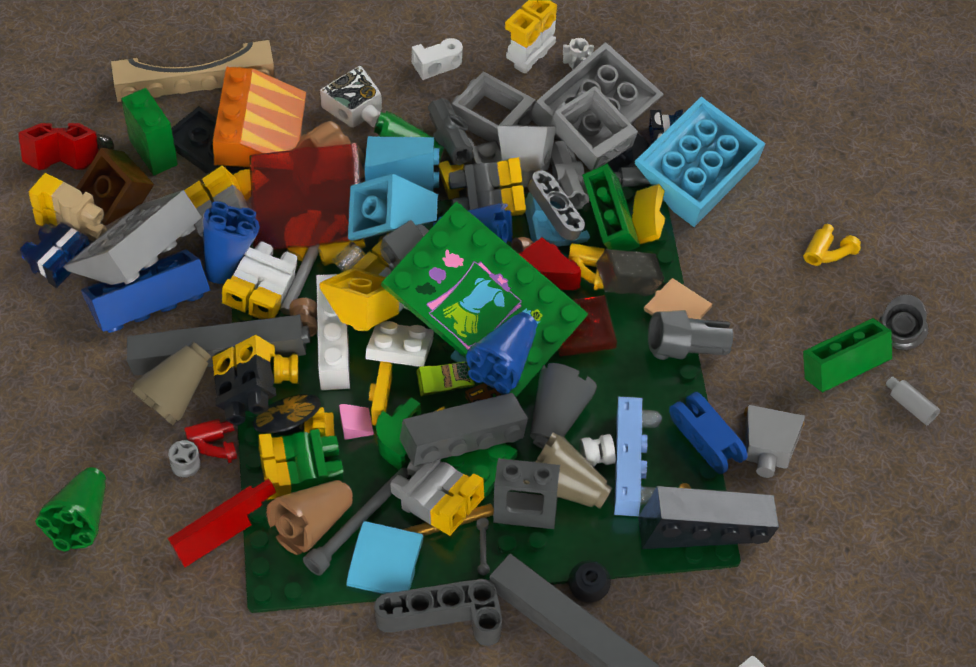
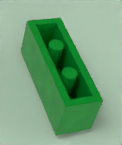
[582,164,640,257]
[803,318,892,393]

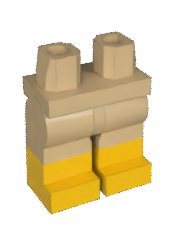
[28,173,107,244]

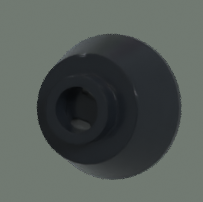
[568,560,611,603]

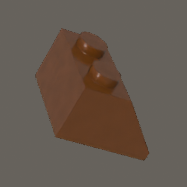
[76,148,154,225]

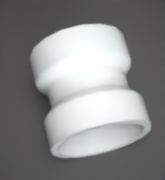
[580,434,616,467]

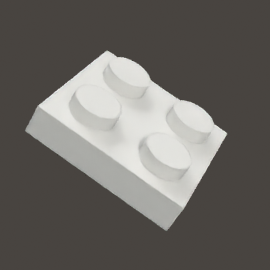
[366,321,434,367]

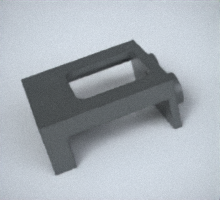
[493,458,560,529]

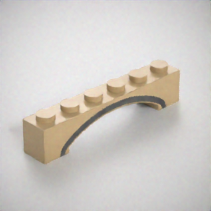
[111,40,275,102]

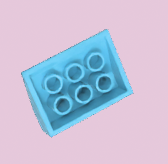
[635,97,765,227]

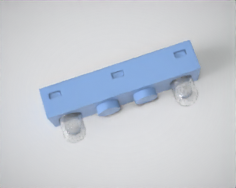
[614,397,662,516]

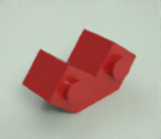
[18,123,98,170]

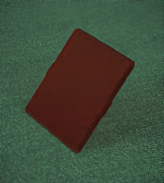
[249,144,363,250]

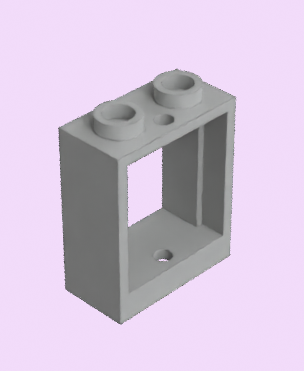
[451,71,536,148]
[550,86,638,171]

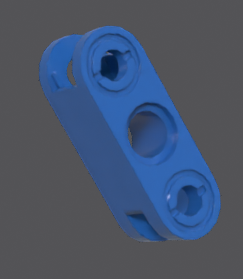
[669,392,748,474]

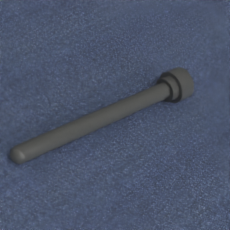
[303,467,410,576]

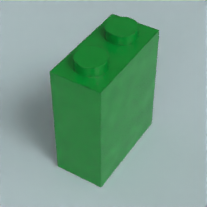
[121,88,178,176]

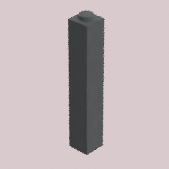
[127,315,310,376]
[490,554,660,667]

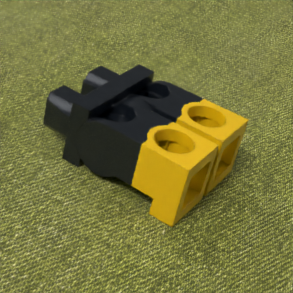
[212,335,276,426]

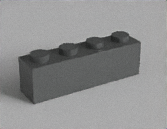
[400,393,528,466]

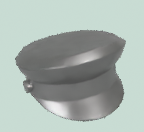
[879,295,928,350]

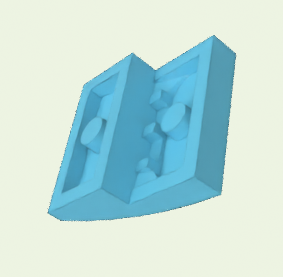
[347,521,423,594]

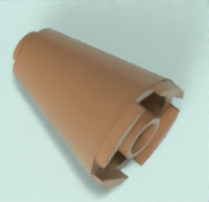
[267,480,353,555]

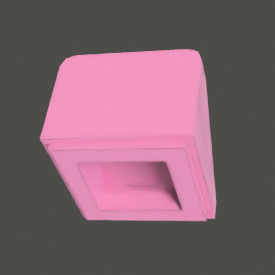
[339,404,374,440]

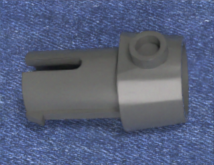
[648,310,733,360]

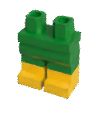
[259,429,343,500]

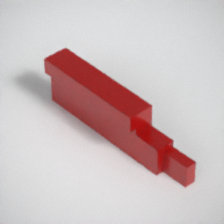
[167,478,277,567]

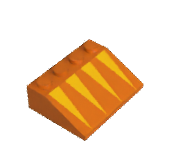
[213,67,306,171]

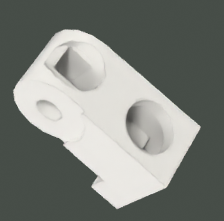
[412,38,463,80]

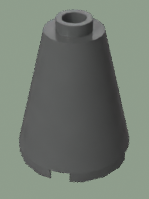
[530,363,597,449]

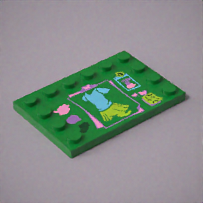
[381,201,588,397]

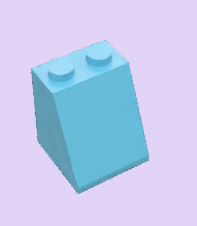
[365,136,439,192]
[348,174,438,241]

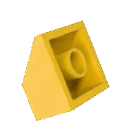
[320,267,399,331]

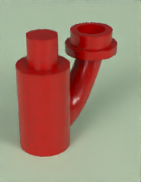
[184,418,237,464]

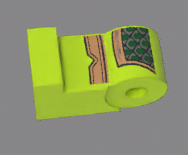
[416,362,475,396]

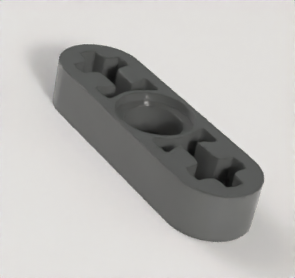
[528,170,585,240]

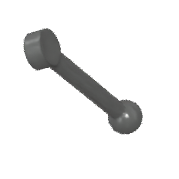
[477,518,490,576]

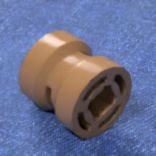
[289,298,317,337]

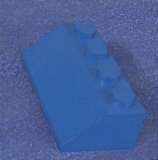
[81,249,210,333]

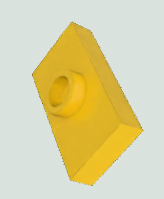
[369,361,392,426]

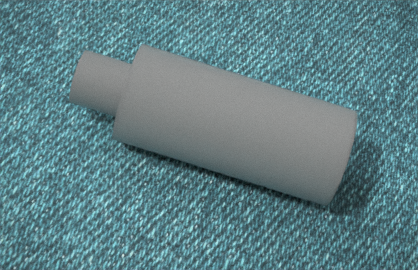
[886,376,940,426]

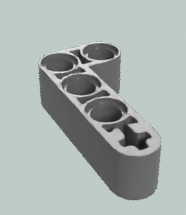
[374,579,502,646]

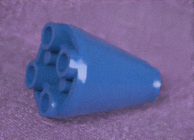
[203,201,260,284]
[466,312,538,395]

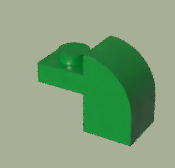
[376,397,421,470]

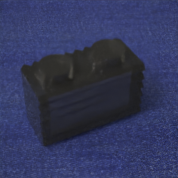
[596,249,664,296]

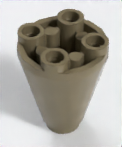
[130,341,211,426]
[523,432,612,508]

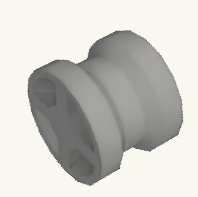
[168,440,201,477]

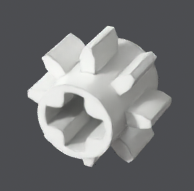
[563,38,594,70]

